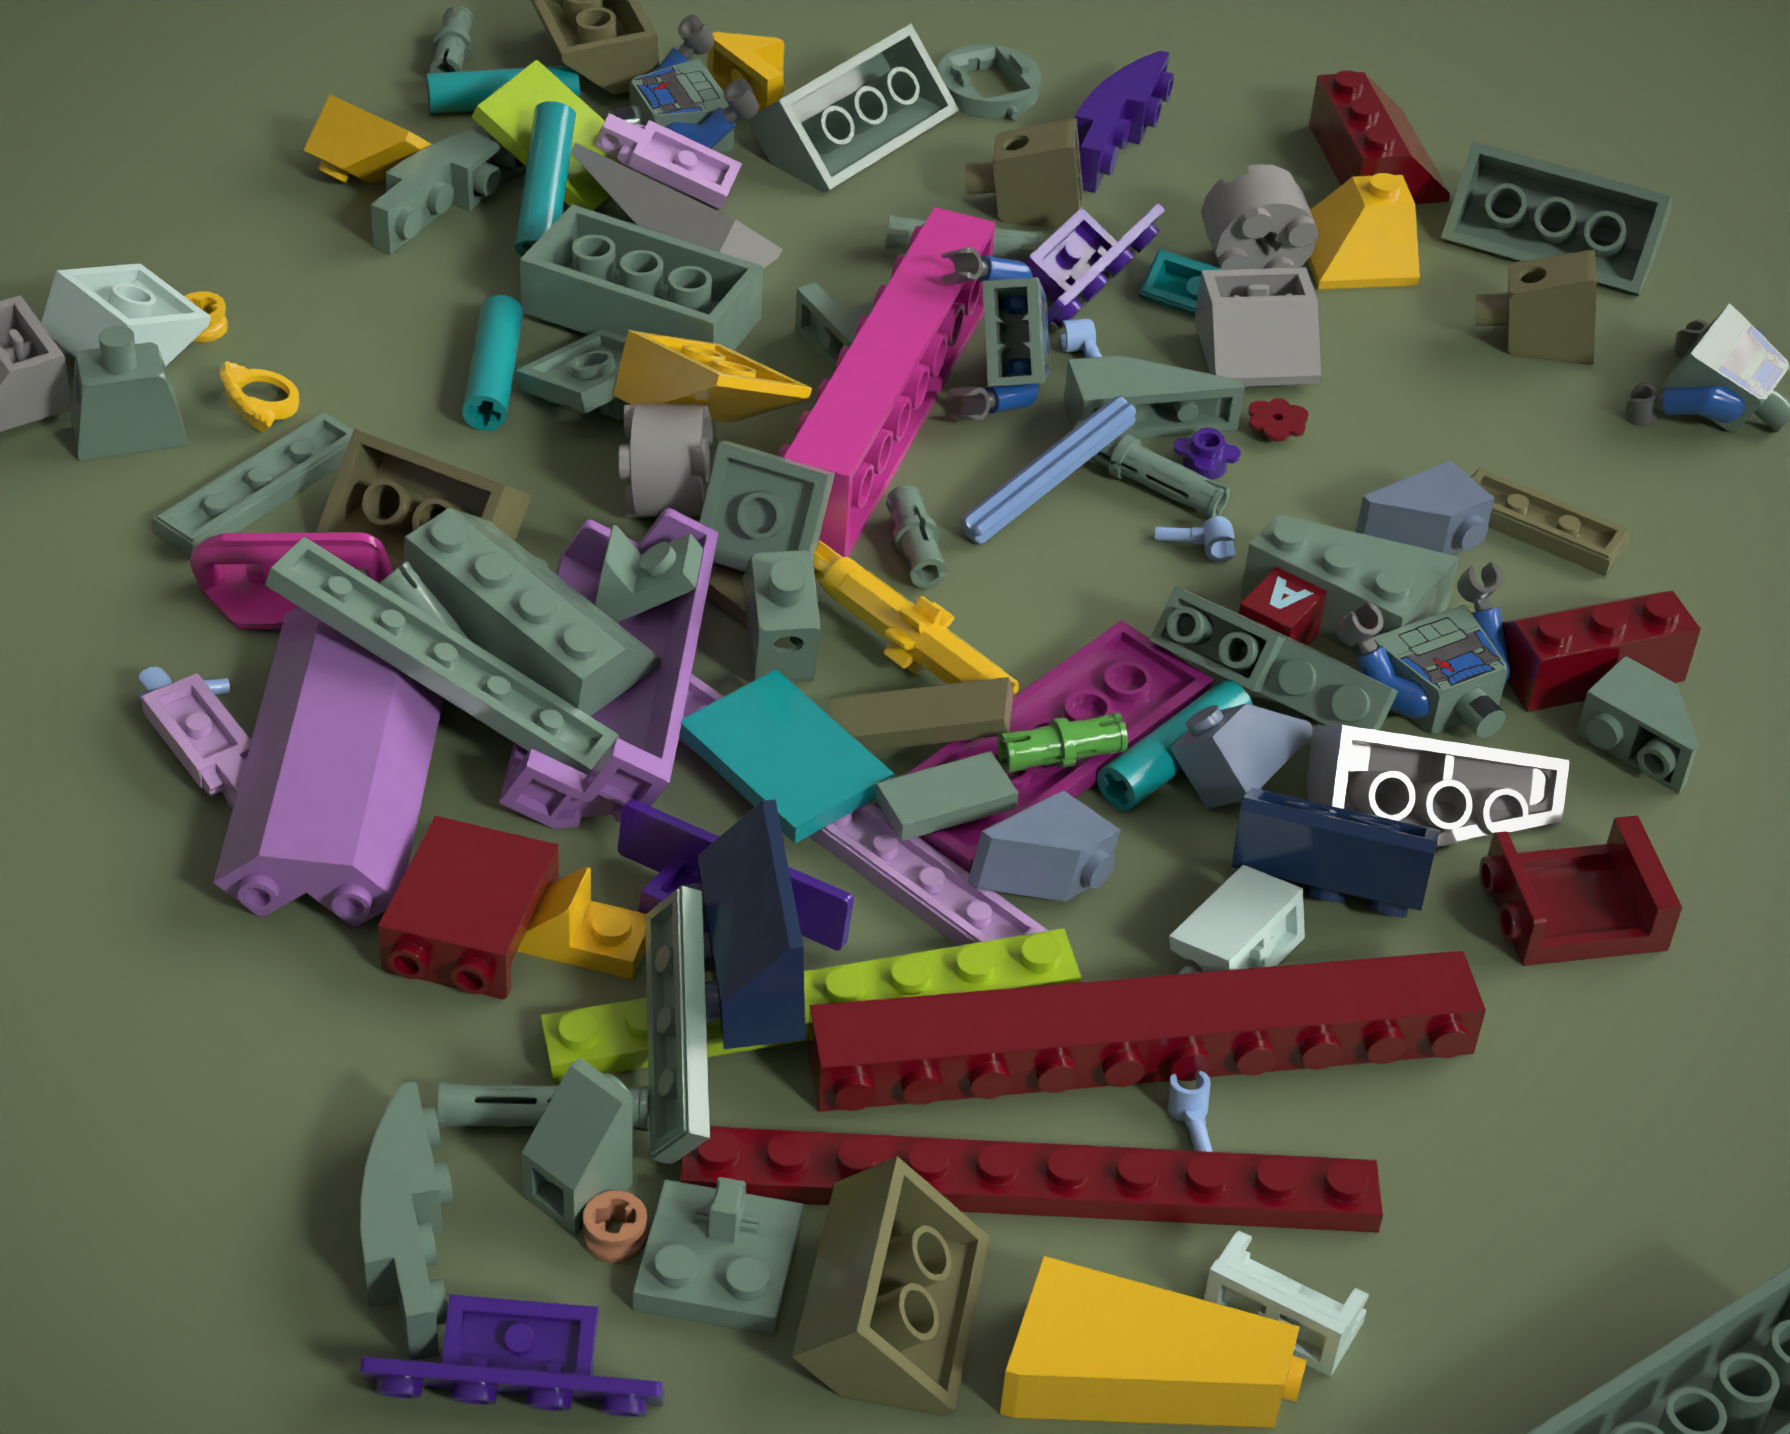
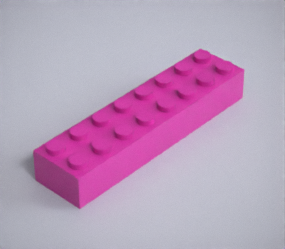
[778,207,995,557]

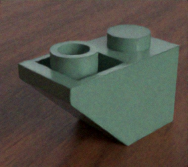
[1576,656,1699,794]
[521,1058,633,1235]

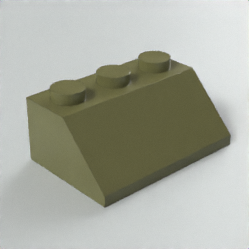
[530,0,659,95]
[316,429,532,569]
[792,1156,990,1416]

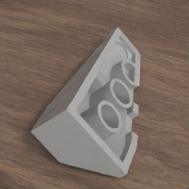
[571,142,783,269]
[1305,725,1570,847]

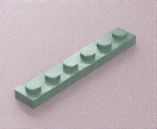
[265,537,619,775]

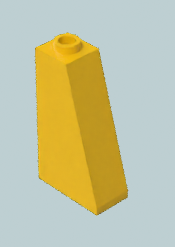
[1000,1256,1307,1428]

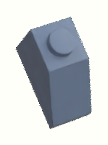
[1356,460,1495,555]
[1170,704,1313,809]
[968,790,1121,902]

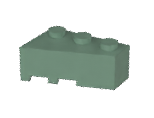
[1240,514,1460,654]

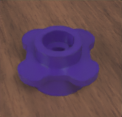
[1174,428,1241,480]

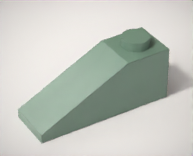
[1063,355,1245,439]

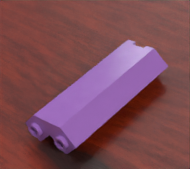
[499,508,719,829]
[213,606,444,926]

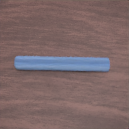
[961,396,1136,544]

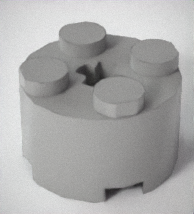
[1201,164,1319,270]
[619,403,713,519]

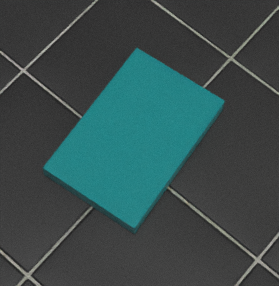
[679,669,894,844]

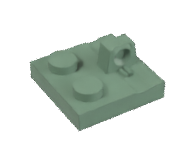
[516,329,630,421]
[699,441,835,572]
[633,1177,804,1335]

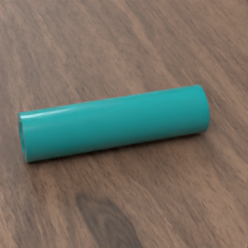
[426,65,580,114]
[515,101,576,256]
[462,295,523,431]
[1097,680,1252,811]

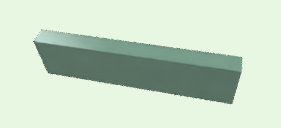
[153,412,354,557]
[645,886,710,1165]

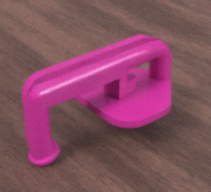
[190,532,393,630]

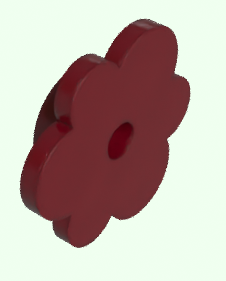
[1248,398,1309,442]

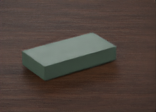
[875,751,1018,841]

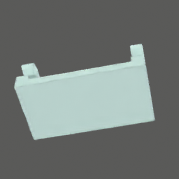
[1169,865,1305,974]
[1204,1230,1369,1377]

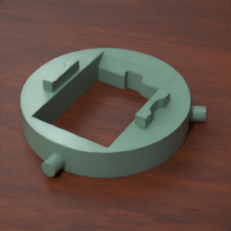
[937,44,1041,120]

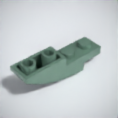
[371,126,526,255]
[1149,586,1398,731]
[360,1081,453,1361]

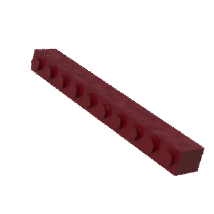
[807,951,1486,1112]

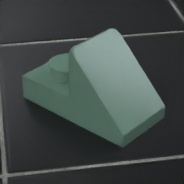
[795,282,874,372]
[595,525,704,623]

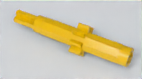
[813,540,1019,697]

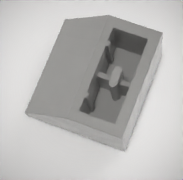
[1194,267,1321,387]
[0,295,72,432]

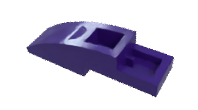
[1074,50,1174,193]

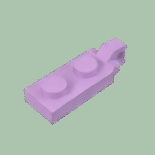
[595,113,742,210]
[141,673,251,809]

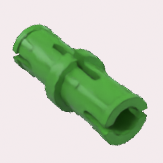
[997,712,1128,774]

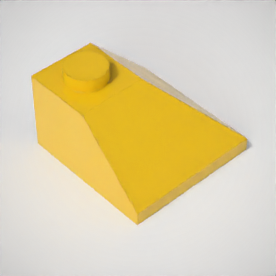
[303,94,432,183]
[1307,173,1420,290]

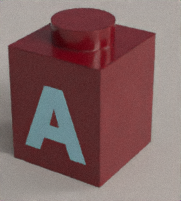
[1238,567,1327,646]

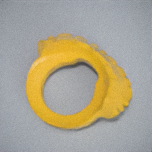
[219,361,300,432]

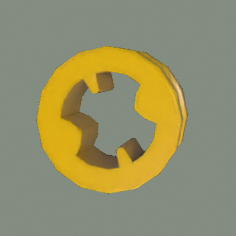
[184,291,228,343]

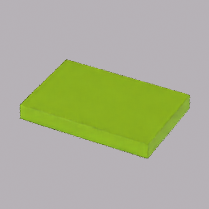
[471,59,642,212]

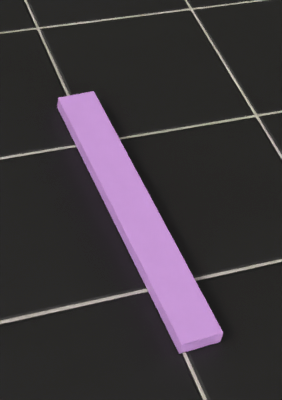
[678,673,1048,946]

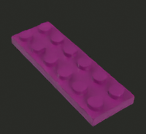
[876,620,1213,874]

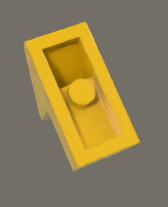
[707,32,785,113]
[517,867,646,980]

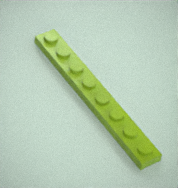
[541,928,1081,1084]

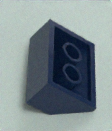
[1231,788,1440,918]
[687,799,805,1049]

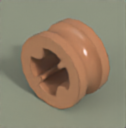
[583,1190,647,1263]

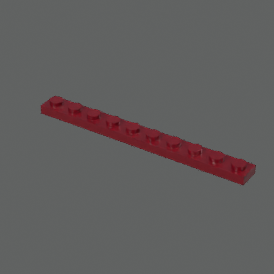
[680,1126,1383,1233]

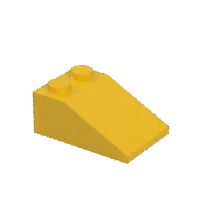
[613,330,812,423]

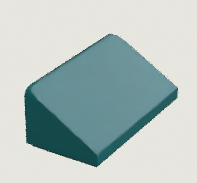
[1139,249,1224,315]

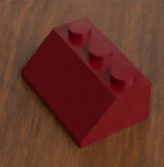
[1309,70,1450,204]
[1502,590,1701,712]

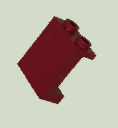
[1479,815,1682,966]
[378,816,559,999]

